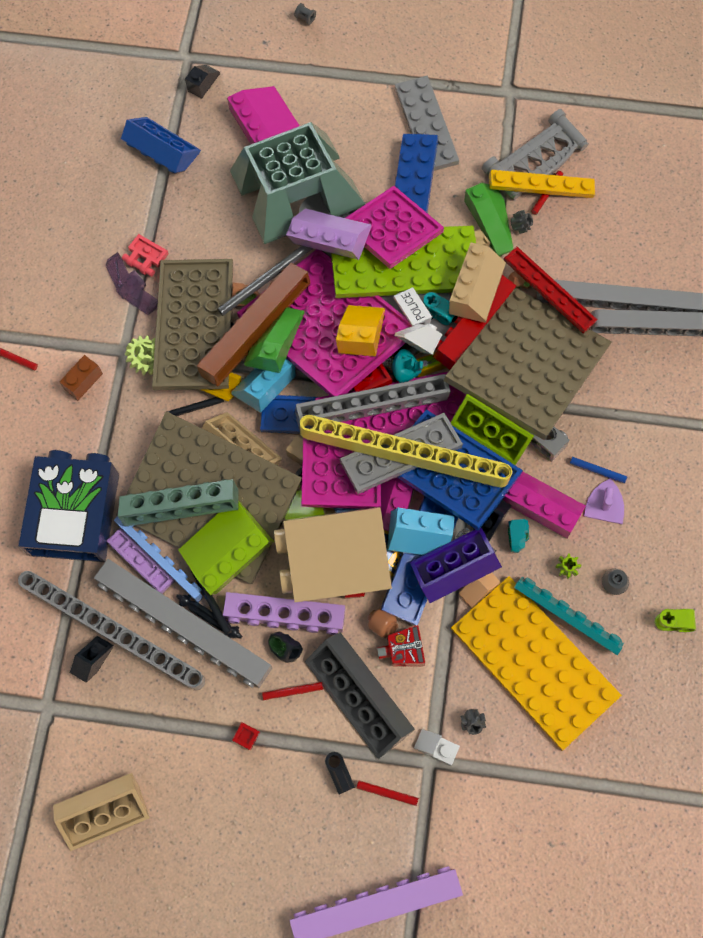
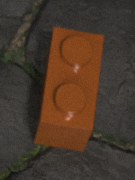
[59,355,103,401]

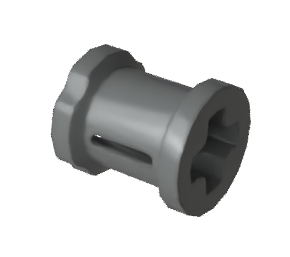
[294,3,316,25]

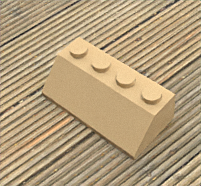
[449,242,506,323]
[202,412,282,465]
[53,773,150,851]

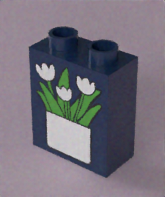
[18,450,119,562]

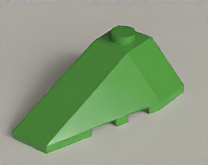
[464,183,514,257]
[244,307,304,373]

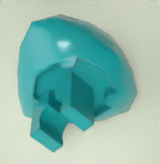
[391,349,423,383]

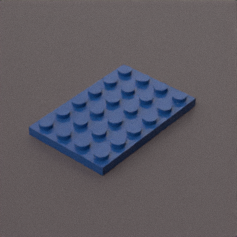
[397,409,523,530]

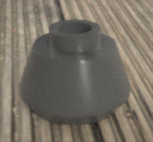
[602,568,629,595]

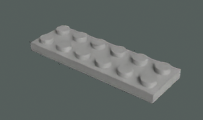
[395,75,459,171]
[340,413,463,494]

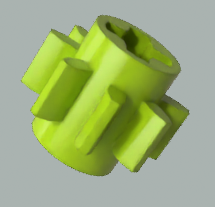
[555,553,582,579]

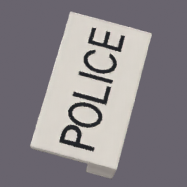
[393,288,432,326]

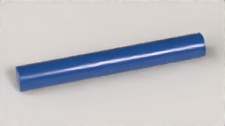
[570,456,627,483]

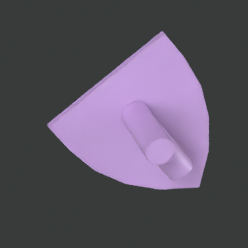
[584,479,624,524]

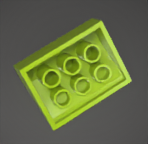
[178,500,274,595]

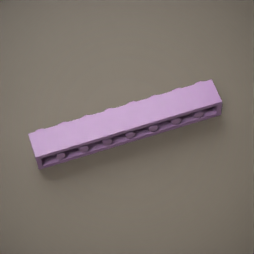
[290,866,463,938]

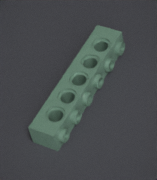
[118,479,239,527]

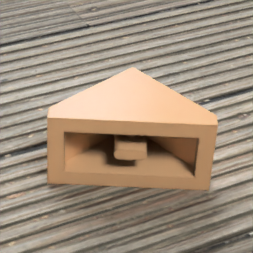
[459,573,501,609]

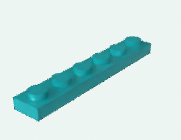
[514,577,624,655]

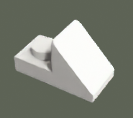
[414,729,460,766]

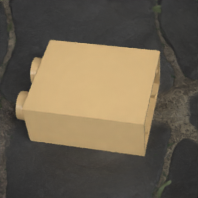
[274,507,392,602]

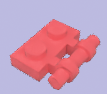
[122,234,169,277]

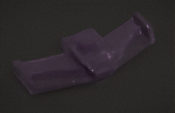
[106,252,158,315]

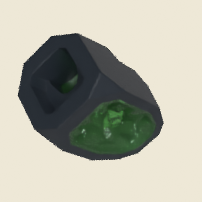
[268,631,303,663]

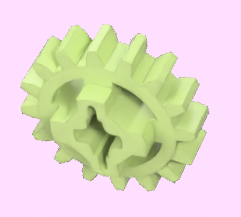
[125,335,155,375]

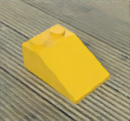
[336,305,385,356]

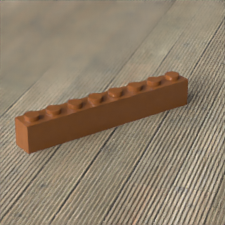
[197,263,310,387]

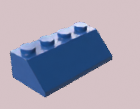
[121,117,201,173]

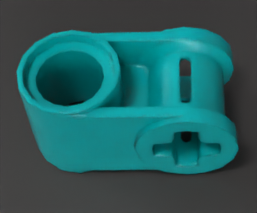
[423,292,455,325]

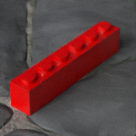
[432,275,516,370]

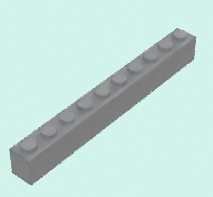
[94,559,272,688]

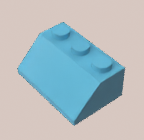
[231,358,296,413]
[387,507,454,556]

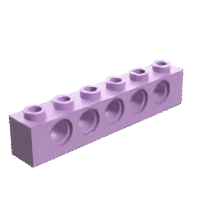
[223,592,346,635]

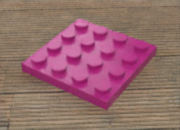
[346,186,444,269]
[301,431,381,509]

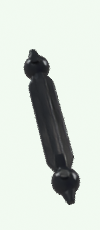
[176,594,243,639]

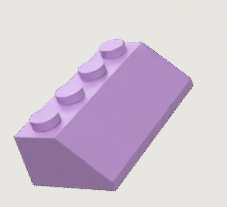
[286,209,371,260]

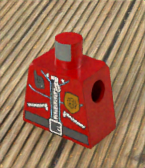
[377,625,425,667]

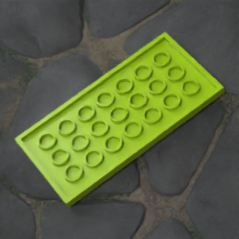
[331,226,476,298]

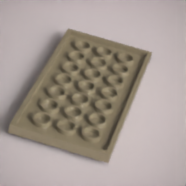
[152,259,233,390]

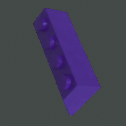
[410,528,502,603]

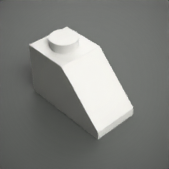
[394,323,442,355]

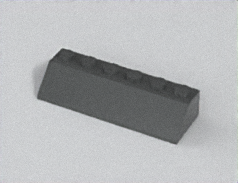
[305,632,415,759]

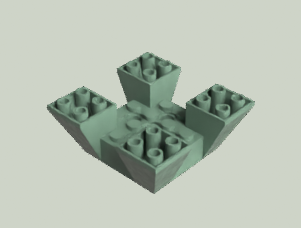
[230,122,365,244]

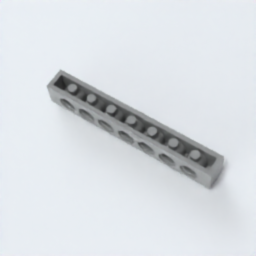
[295,374,451,430]

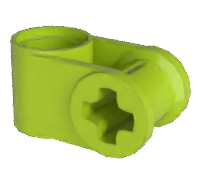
[654,609,696,632]

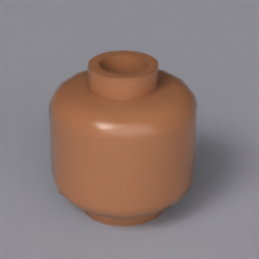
[368,608,398,638]

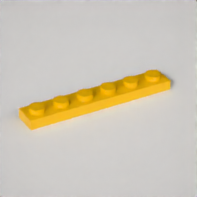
[489,170,595,198]

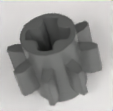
[511,210,533,234]
[461,709,486,735]

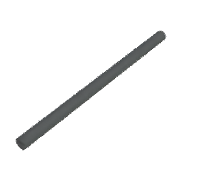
[217,213,348,316]

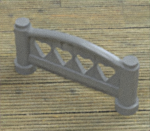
[482,109,589,200]

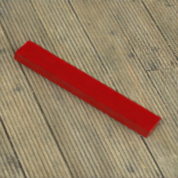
[504,246,598,334]

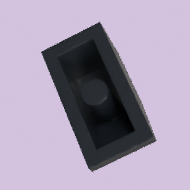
[185,65,220,99]
[473,500,512,541]
[70,636,114,683]

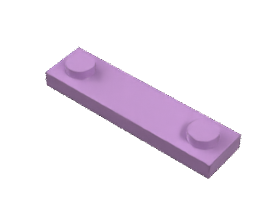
[106,528,175,594]

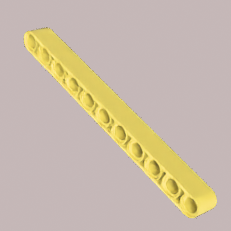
[300,415,512,487]

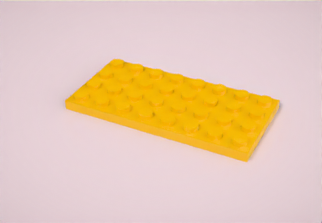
[451,576,622,751]

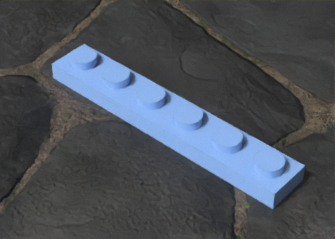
[114,516,203,602]

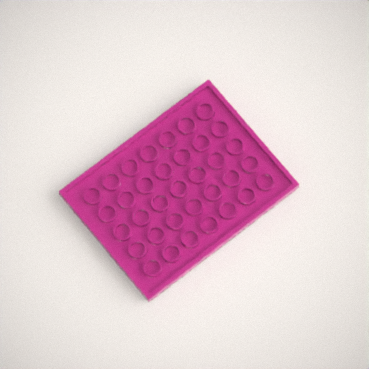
[237,249,412,397]

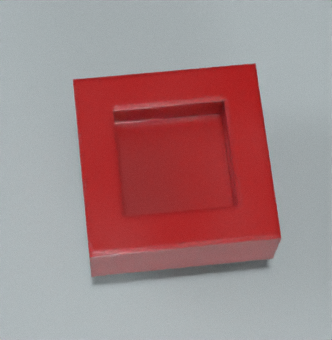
[232,722,260,751]

